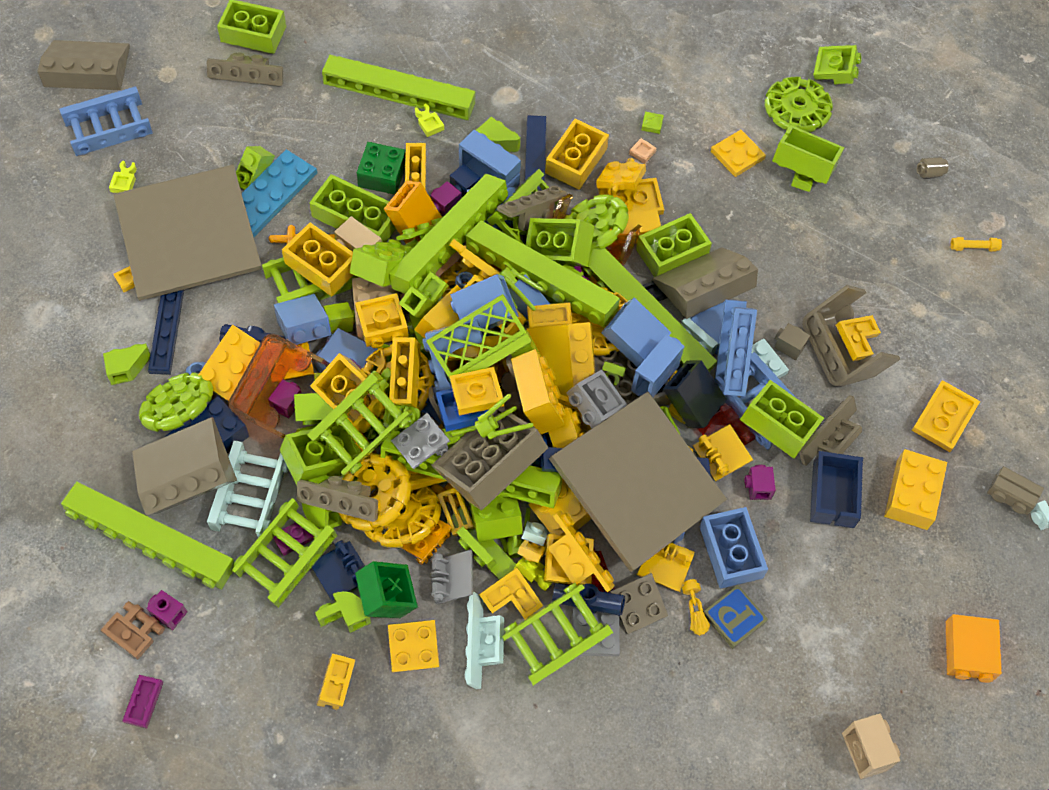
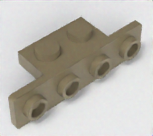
[207,53,283,86]
[497,186,568,231]
[799,395,862,466]
[297,476,378,522]

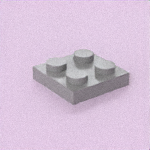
[572,608,620,657]

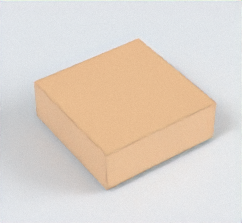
[629,138,657,164]

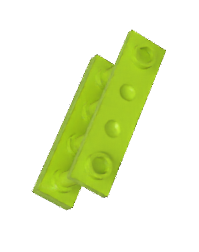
[262,239,358,303]
[307,372,414,475]
[232,498,338,608]
[502,582,613,686]

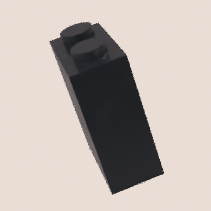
[663,360,727,428]

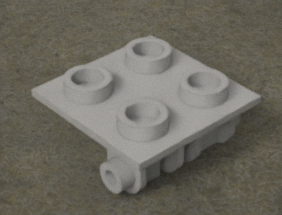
[391,413,450,470]
[431,550,473,604]

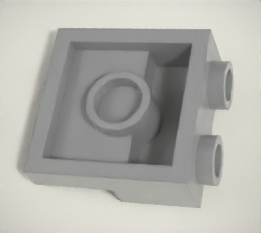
[566,370,627,429]

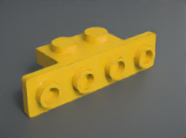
[548,510,614,592]

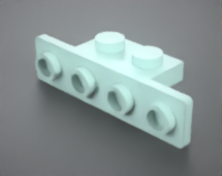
[465,592,504,689]

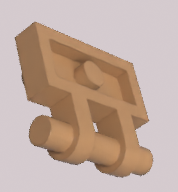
[101,601,165,660]

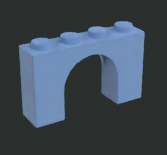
[423,319,489,410]

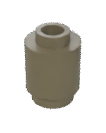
[917,157,948,178]

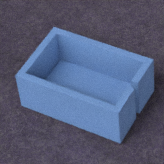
[459,130,521,189]

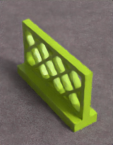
[487,169,567,245]
[426,294,531,379]

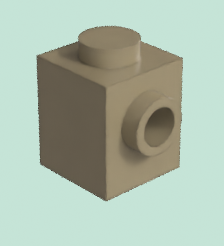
[774,323,810,360]

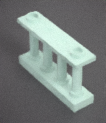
[207,441,289,538]

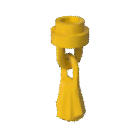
[682,579,710,636]

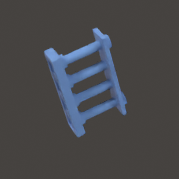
[59,86,153,156]
[714,299,757,396]
[715,352,795,450]

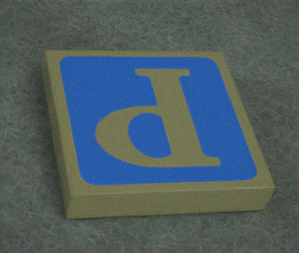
[703,585,768,649]

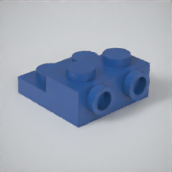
[436,389,490,432]

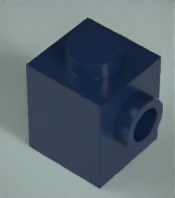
[450,164,481,197]

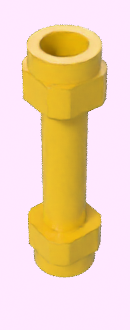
[950,237,1002,251]

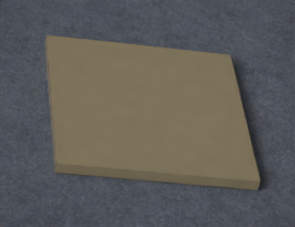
[113,165,262,301]
[549,392,727,572]

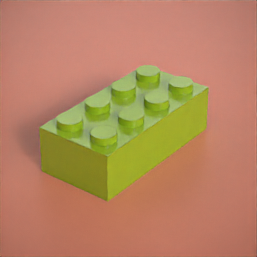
[309,174,396,243]

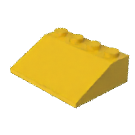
[527,322,596,397]

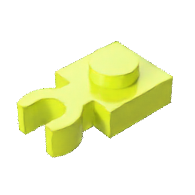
[415,103,444,137]
[109,161,137,193]
[514,557,553,591]

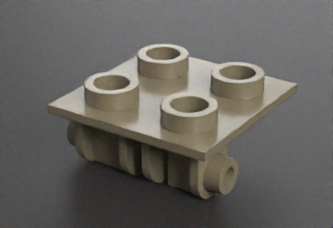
[610,573,668,634]

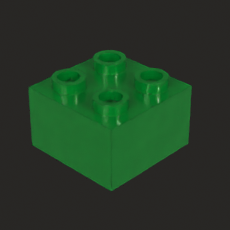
[356,141,406,195]
[355,561,418,619]

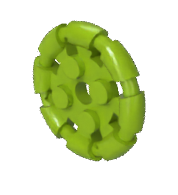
[765,77,833,133]
[564,195,629,252]
[139,372,213,432]

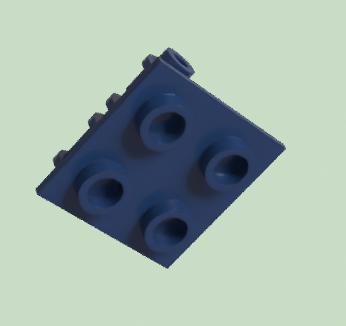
[312,540,365,601]

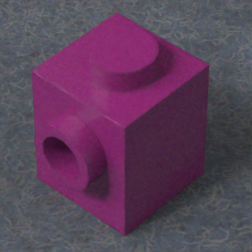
[430,181,461,217]
[268,379,302,419]
[744,464,776,500]
[146,590,188,631]

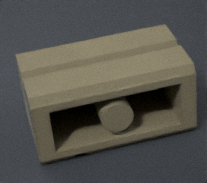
[987,466,1044,515]

